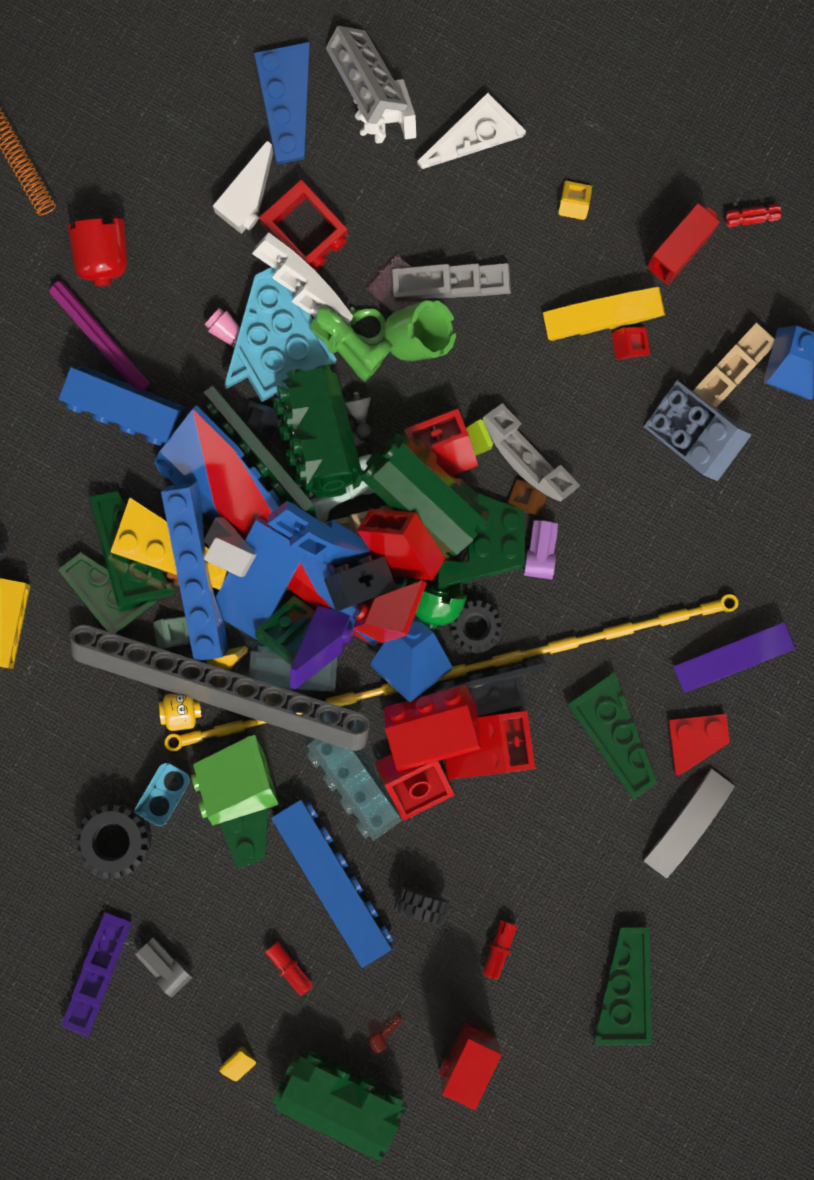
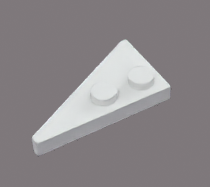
[417,93,526,169]

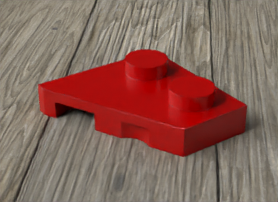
[668,714,730,775]

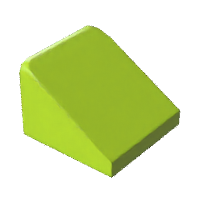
[466,419,493,456]

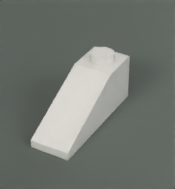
[213,141,273,234]

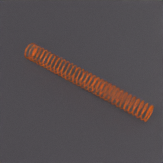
[0,108,56,216]

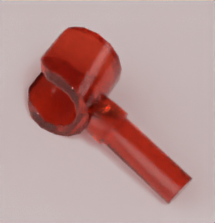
[369,1017,403,1054]

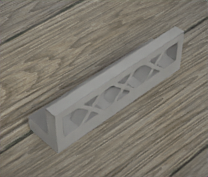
[326,26,408,124]

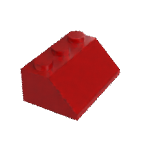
[384,684,481,772]

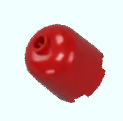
[68,218,128,287]

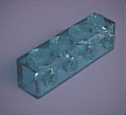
[306,739,402,841]

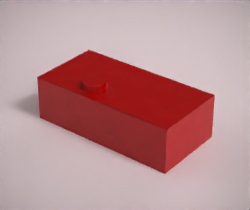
[438,1022,501,1110]

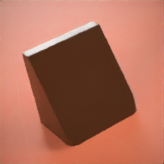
[507,479,547,517]

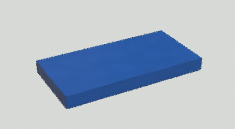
[215,517,304,640]

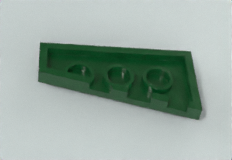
[567,672,657,800]
[593,926,652,1046]

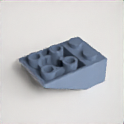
[644,381,752,481]

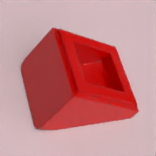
[612,327,650,360]

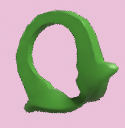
[347,307,386,345]

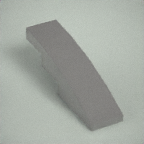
[392,263,511,299]

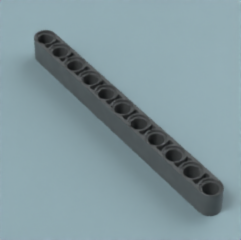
[70,625,369,751]

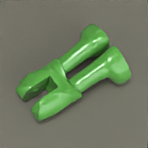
[309,306,393,382]

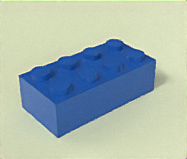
[59,366,188,446]

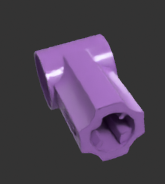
[524,520,558,580]

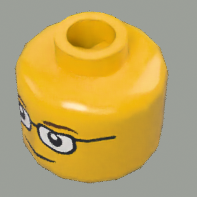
[159,693,201,731]

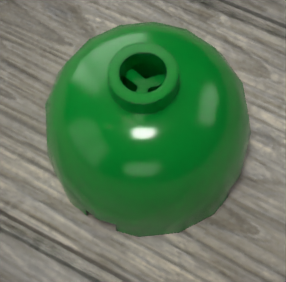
[410,579,467,629]

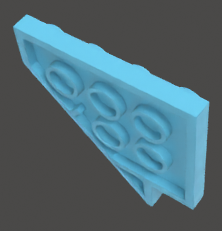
[225,267,337,402]

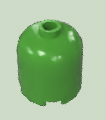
[384,300,456,361]

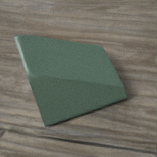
[153,616,191,649]

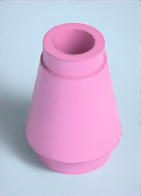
[205,308,240,348]

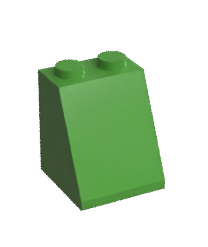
[191,735,279,825]

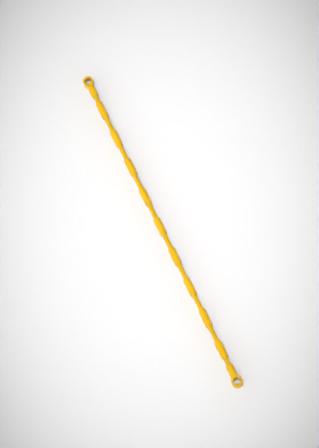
[165,594,738,751]

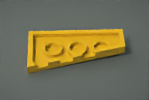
[111,498,227,590]

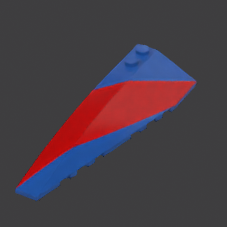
[154,406,379,647]

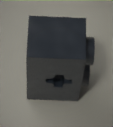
[324,555,397,612]

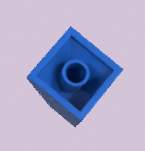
[763,326,814,400]
[371,616,452,702]

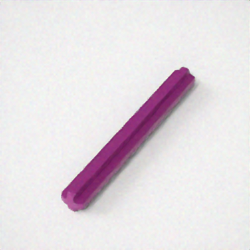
[50,281,150,391]

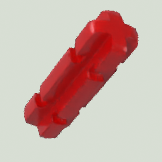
[725,204,782,227]

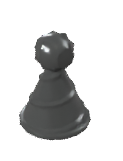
[344,392,371,438]

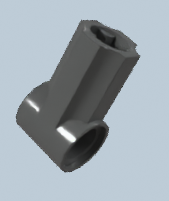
[135,937,193,997]

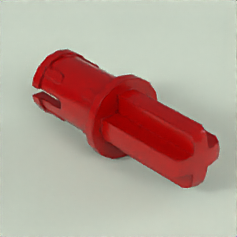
[483,920,518,980]
[264,941,313,996]

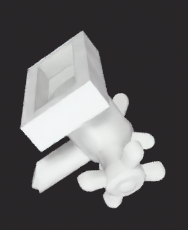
[354,79,416,143]

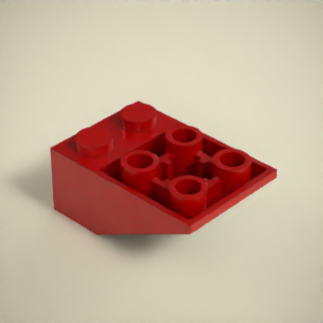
[445,711,535,780]

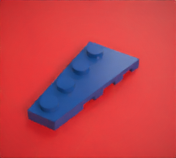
[254,42,310,165]

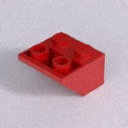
[404,409,478,476]

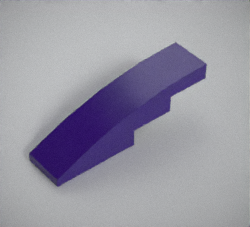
[674,622,796,693]
[61,913,132,1037]

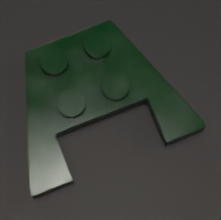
[437,493,525,589]

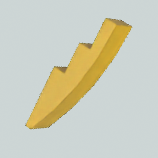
[543,287,665,341]

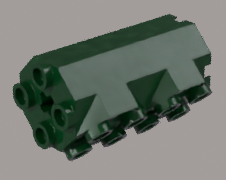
[273,365,363,499]
[362,432,489,558]
[272,1049,407,1162]

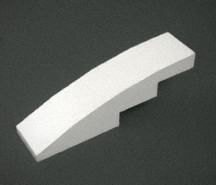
[252,232,353,324]

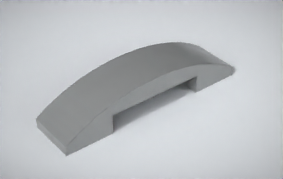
[483,403,580,502]
[643,769,735,878]

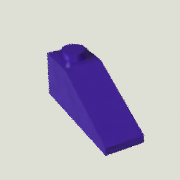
[290,606,354,689]

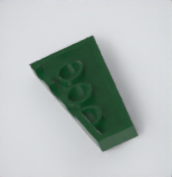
[88,491,175,607]

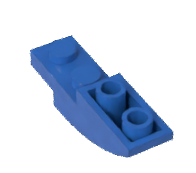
[267,501,372,565]

